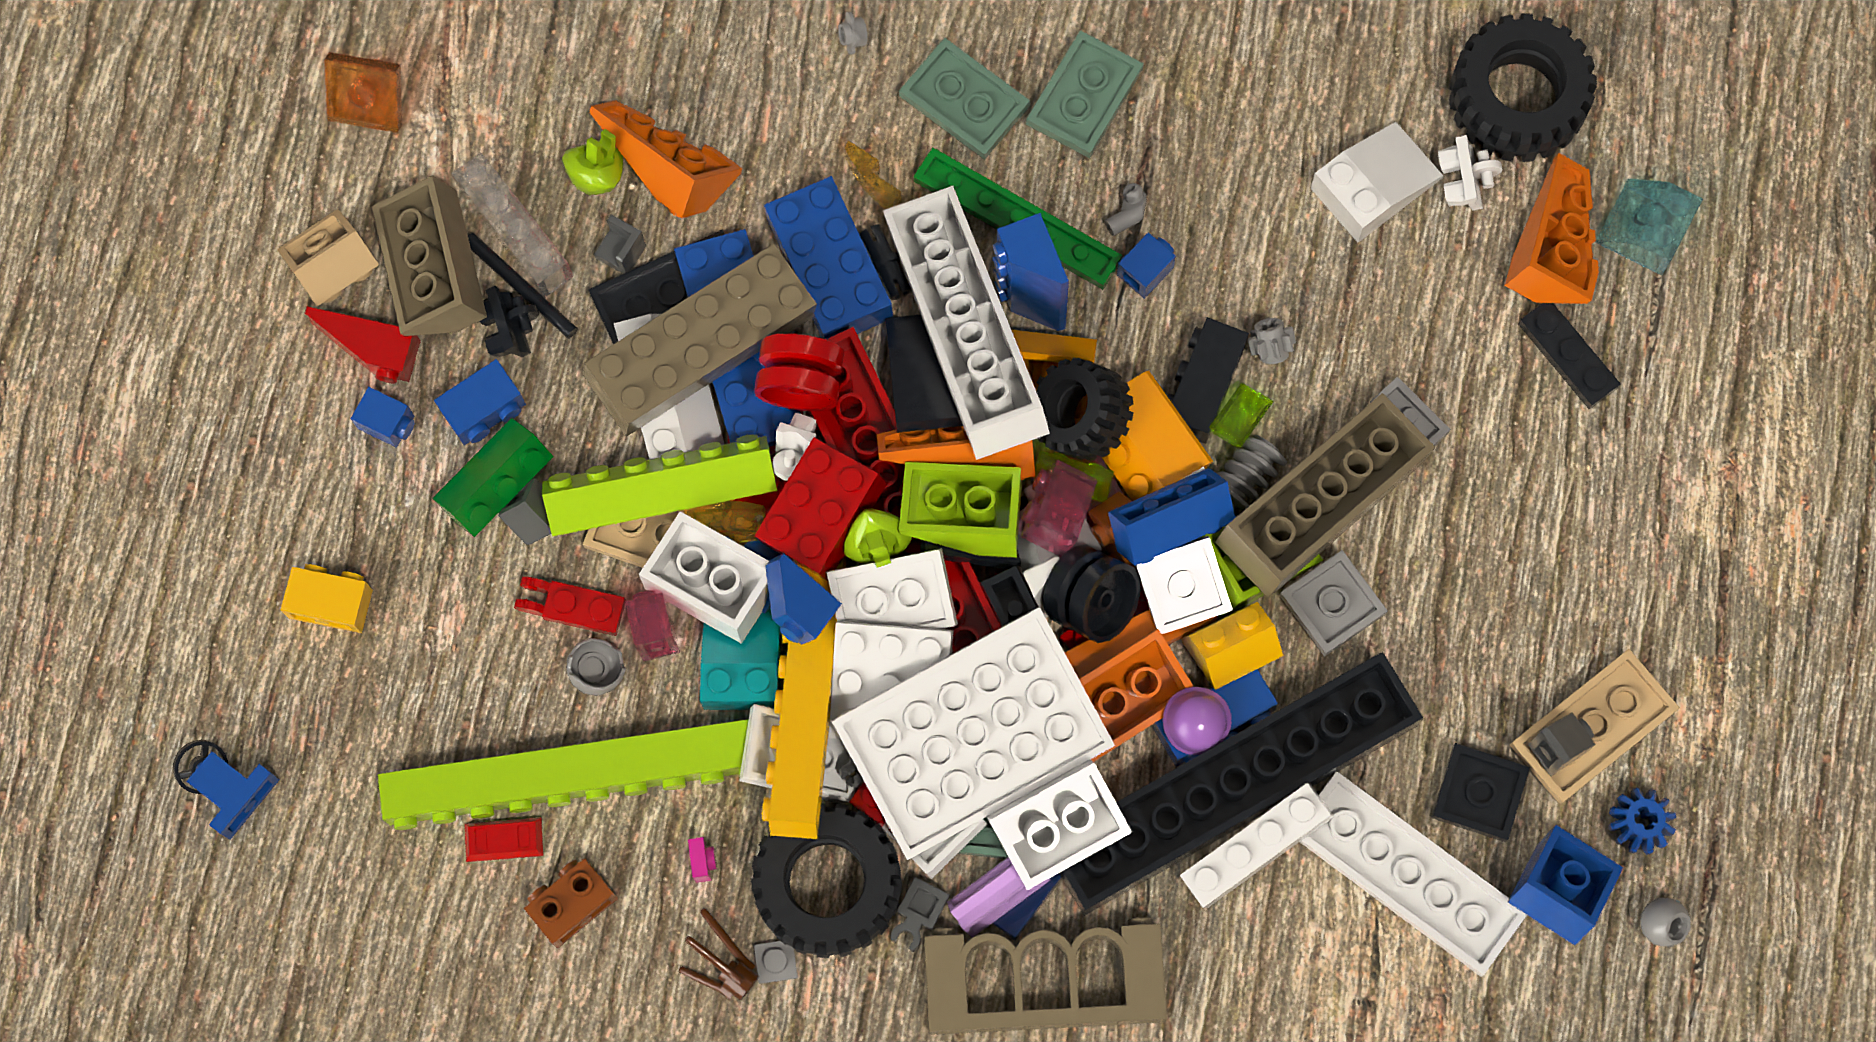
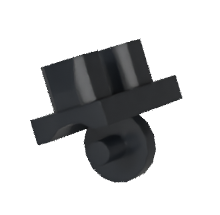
[480,286,539,357]

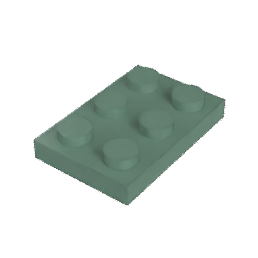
[1026,30,1144,158]
[899,37,1030,160]

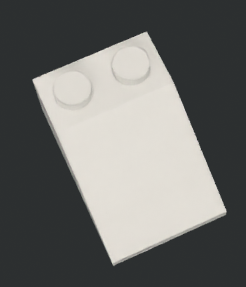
[1311,122,1443,243]

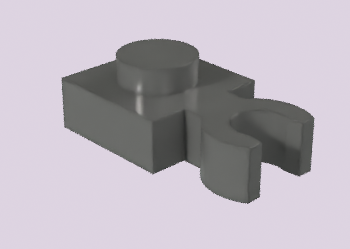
[891,877,950,952]

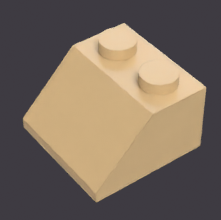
[277,209,379,306]

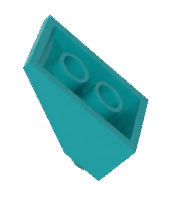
[700,608,781,710]

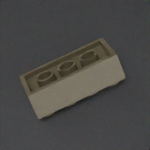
[372,175,487,336]

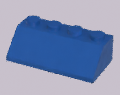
[993,213,1069,331]

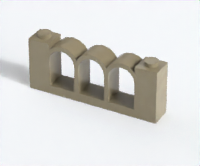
[924,918,1167,1035]

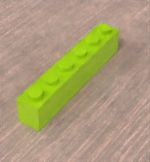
[542,434,777,537]

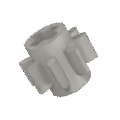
[1248,318,1296,364]

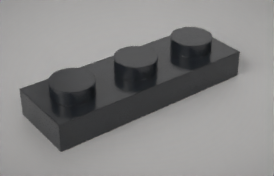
[1518,303,1621,410]

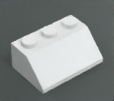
[639,511,769,644]
[987,759,1131,890]

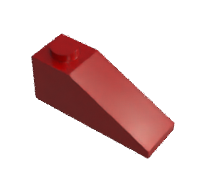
[305,306,421,384]

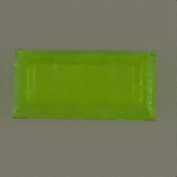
[1209,383,1274,448]

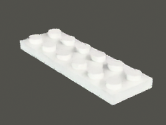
[1300,772,1527,977]

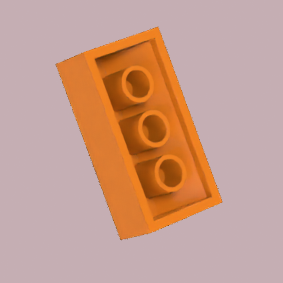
[1078,629,1194,762]

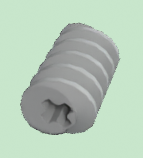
[1217,435,1287,517]

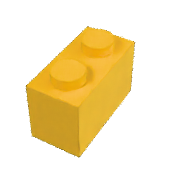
[281,564,373,633]

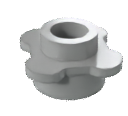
[838,12,867,55]

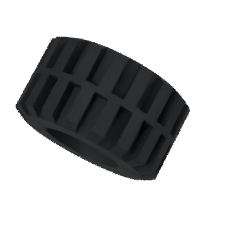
[1036,358,1134,461]

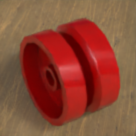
[754,334,844,411]

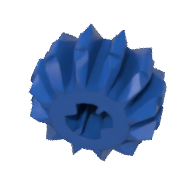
[1608,788,1676,855]

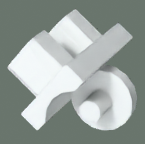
[1438,135,1502,211]
[773,413,816,481]

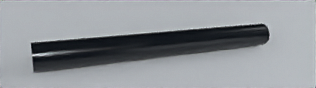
[468,232,578,339]

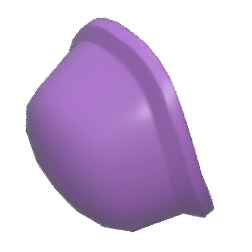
[1163,687,1232,755]

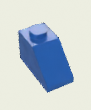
[765,553,842,645]

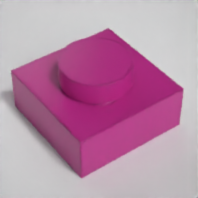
[688,837,717,883]

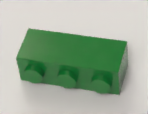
[432,418,554,537]

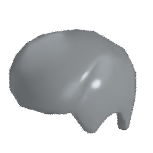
[566,638,626,696]

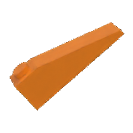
[589,101,742,218]
[1505,153,1599,304]
[877,426,1035,480]

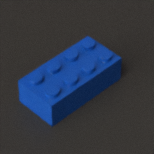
[764,176,893,340]

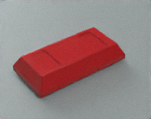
[465,817,544,862]

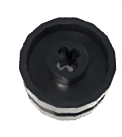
[1043,545,1141,643]

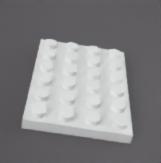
[831,607,1115,860]

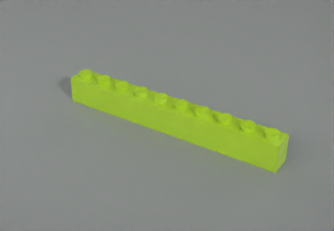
[378,719,749,830]

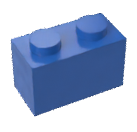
[434,359,526,446]

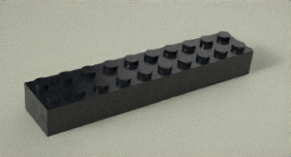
[1059,652,1423,916]

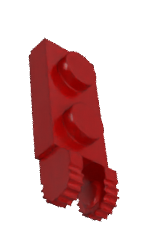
[514,576,626,636]

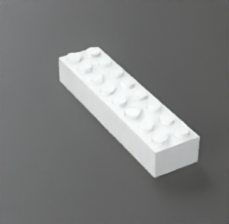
[883,186,1050,460]

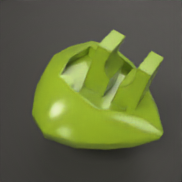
[562,129,623,195]
[844,509,912,568]

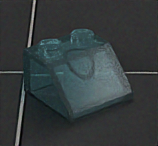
[1595,179,1703,276]

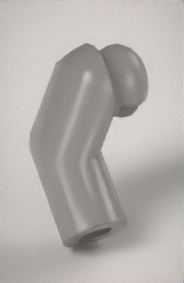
[1105,183,1147,236]

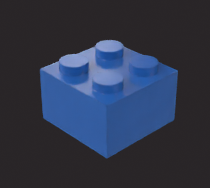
[1508,825,1623,945]

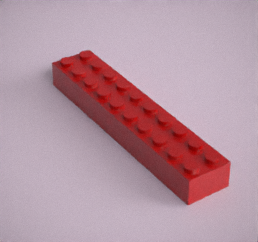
[808,327,1001,654]

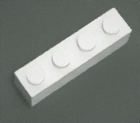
[1180,783,1334,908]

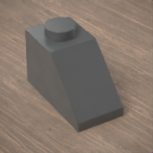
[1528,712,1596,776]

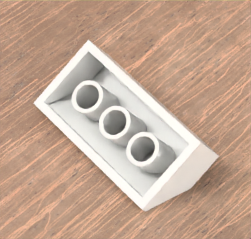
[614,314,724,460]

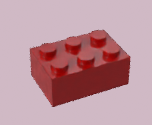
[754,437,887,582]

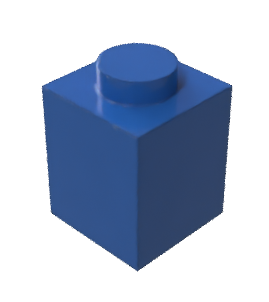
[1117,232,1176,299]
[350,387,415,448]

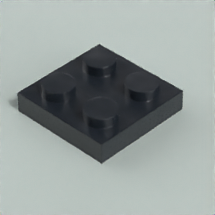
[1431,743,1530,843]

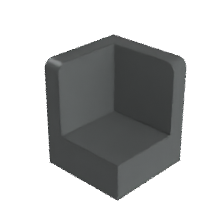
[594,215,646,274]
[498,478,551,545]

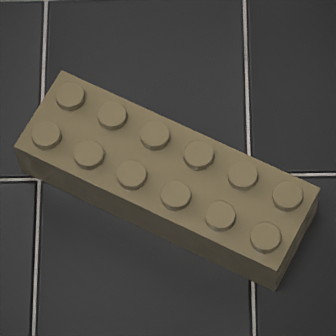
[583,244,817,437]
[1215,393,1436,598]

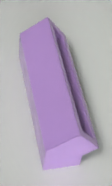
[947,857,1050,938]

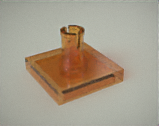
[324,52,402,133]

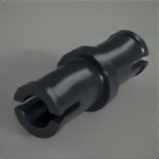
[859,224,912,301]

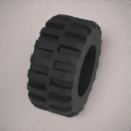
[1449,13,1597,162]
[751,803,902,958]

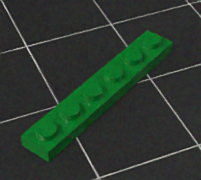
[913,147,1122,290]

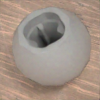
[1641,898,1690,947]

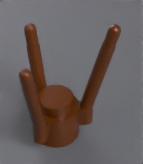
[679,908,760,1001]

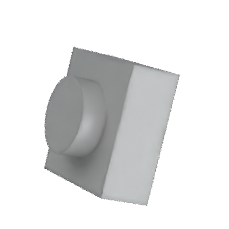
[754,941,798,984]

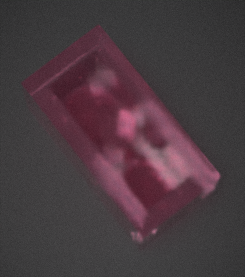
[1021,459,1098,557]
[625,590,680,662]

